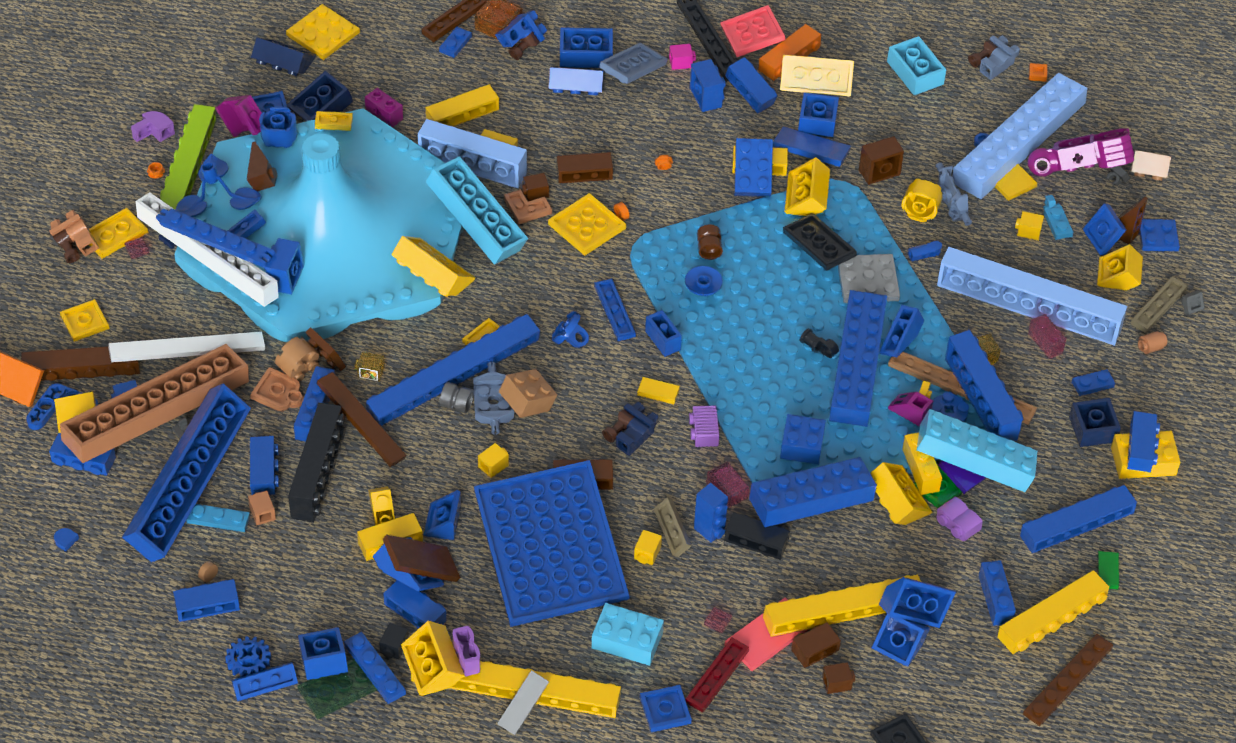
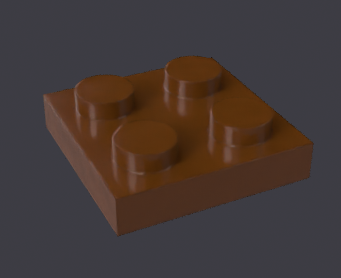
[305,327,346,371]

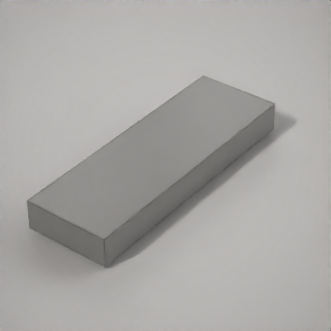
[497,670,549,735]

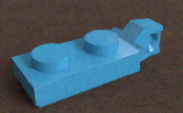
[1043,195,1074,240]

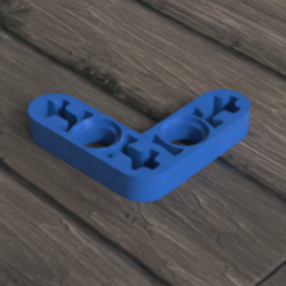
[26,383,99,430]

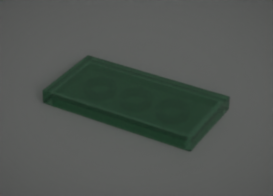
[297,658,377,720]

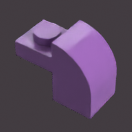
[131,111,175,142]

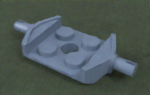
[935,162,972,226]
[473,362,514,435]

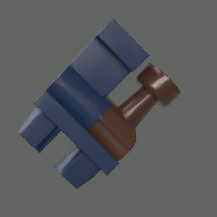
[602,402,659,456]

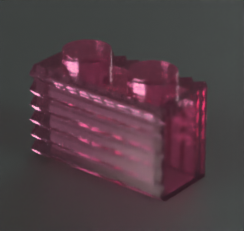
[1028,314,1066,359]
[706,461,749,508]

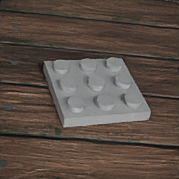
[838,254,900,303]

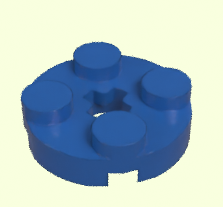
[932,392,969,422]

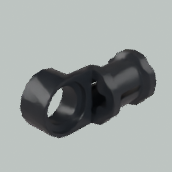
[799,328,839,358]

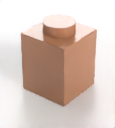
[248,491,276,526]

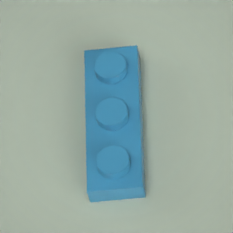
[186,504,250,532]

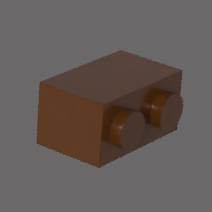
[791,622,841,668]

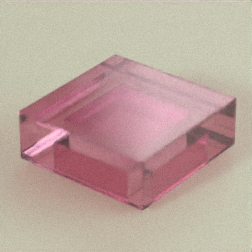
[124,237,149,259]
[704,607,732,633]

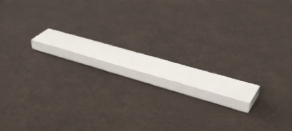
[108,332,265,362]

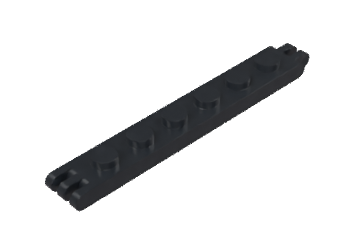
[677,0,735,85]

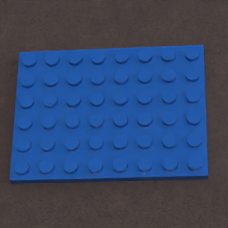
[474,460,630,627]

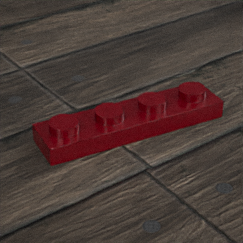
[685,637,749,713]

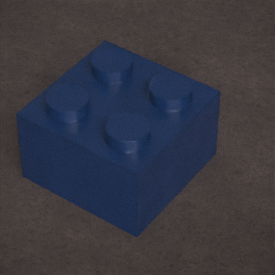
[1069,398,1121,447]

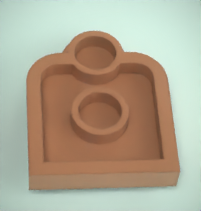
[250,367,304,411]

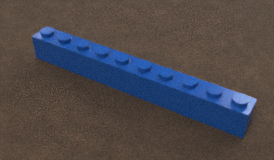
[366,314,540,426]

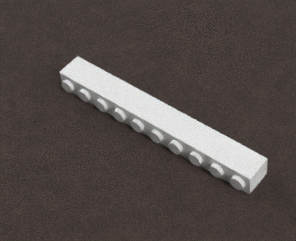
[136,192,279,307]

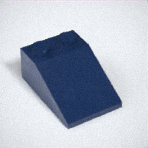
[286,71,353,121]

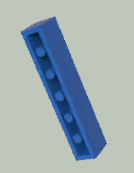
[1020,485,1137,553]

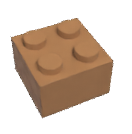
[499,369,557,418]

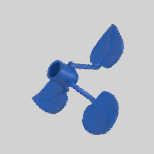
[175,153,261,217]

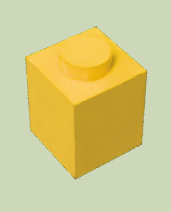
[1015,211,1044,241]
[478,443,509,478]
[634,530,662,565]

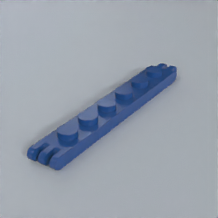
[156,209,276,268]

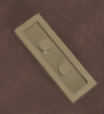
[654,497,692,557]

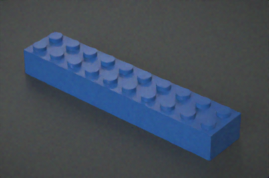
[122,383,251,562]

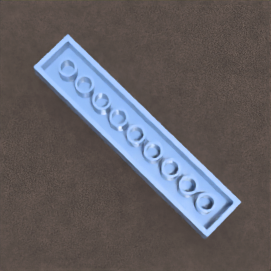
[952,73,1087,199]
[937,247,1127,346]

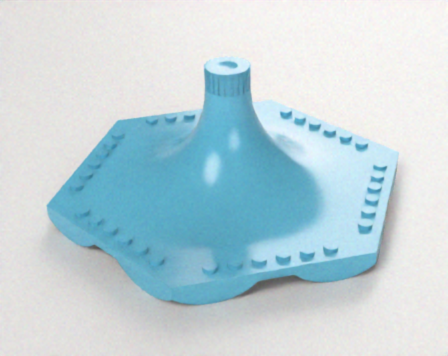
[174,108,464,342]

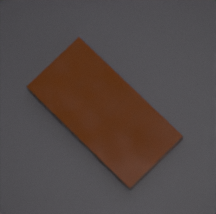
[383,534,461,582]

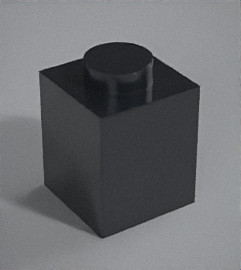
[379,623,409,659]

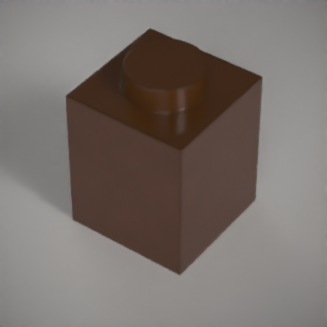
[521,173,549,201]
[822,662,855,694]

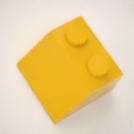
[1097,244,1143,291]

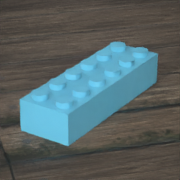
[426,156,528,265]
[916,409,1038,492]

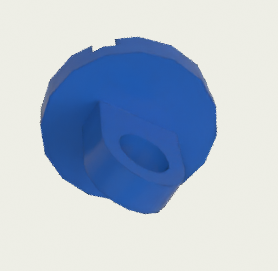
[552,311,589,348]

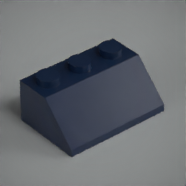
[251,37,316,76]

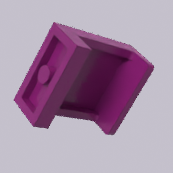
[216,95,262,137]

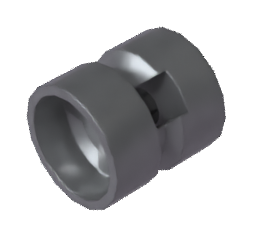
[440,382,474,414]

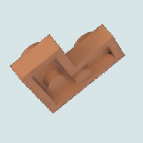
[504,189,552,225]

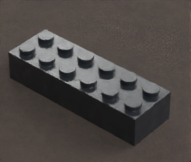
[288,402,346,523]

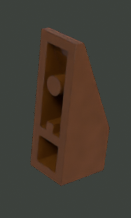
[247,141,277,191]
[1118,196,1148,244]

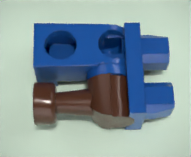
[495,10,547,60]

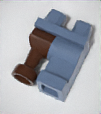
[968,35,1020,80]

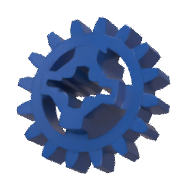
[225,636,271,677]

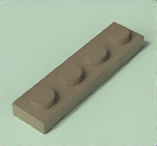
[1131,276,1188,333]

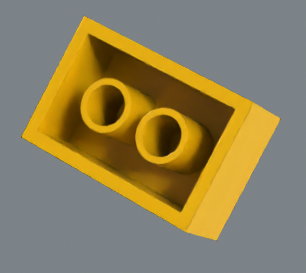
[1111,431,1180,479]

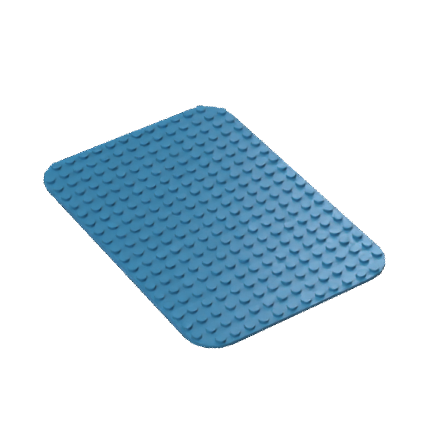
[630,178,987,483]

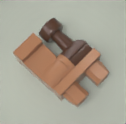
[49,210,99,263]

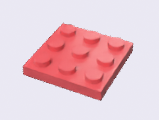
[720,5,786,57]

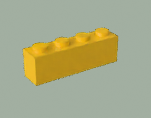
[425,84,499,126]

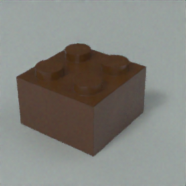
[859,136,904,185]

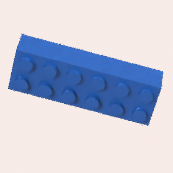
[945,330,1023,441]
[749,457,877,527]

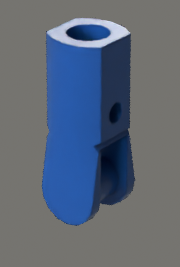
[908,241,942,261]

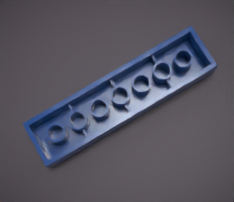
[829,290,887,427]

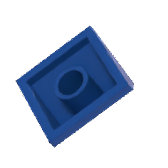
[423,490,461,540]

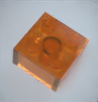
[474,0,523,40]

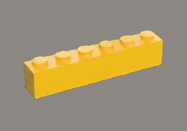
[997,570,1109,654]

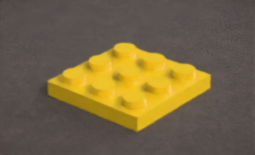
[286,4,360,60]
[548,193,626,256]

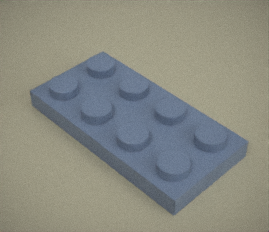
[599,43,668,84]

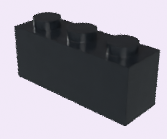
[724,512,790,560]

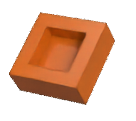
[1029,63,1047,82]

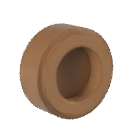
[198,561,218,583]

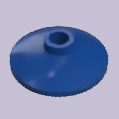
[685,266,723,296]

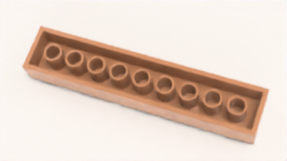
[60,344,249,463]

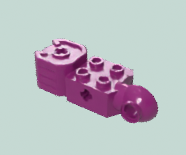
[1028,128,1134,177]

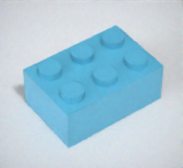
[887,36,946,95]
[592,603,664,666]

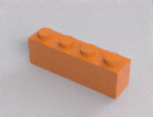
[758,24,821,81]

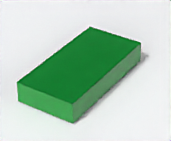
[1097,551,1119,590]

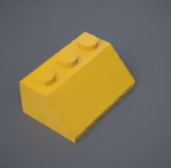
[784,157,830,216]
[870,462,932,525]
[401,621,465,696]

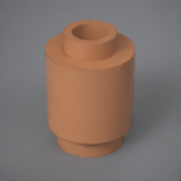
[1138,331,1167,354]

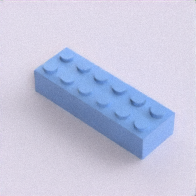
[418,119,527,188]

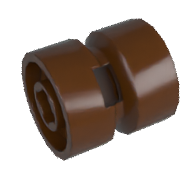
[697,224,723,260]

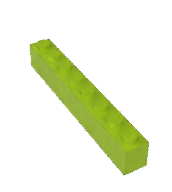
[160,104,217,209]

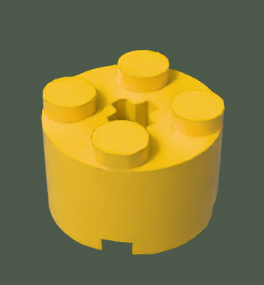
[902,179,942,222]

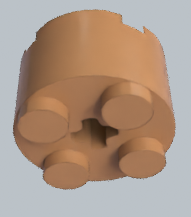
[275,337,319,382]

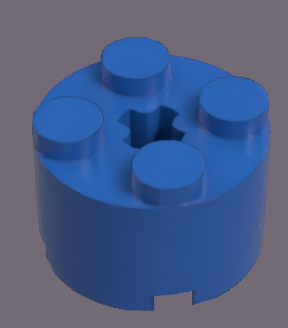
[259,106,297,148]

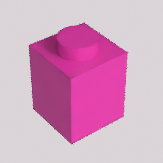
[669,44,696,70]

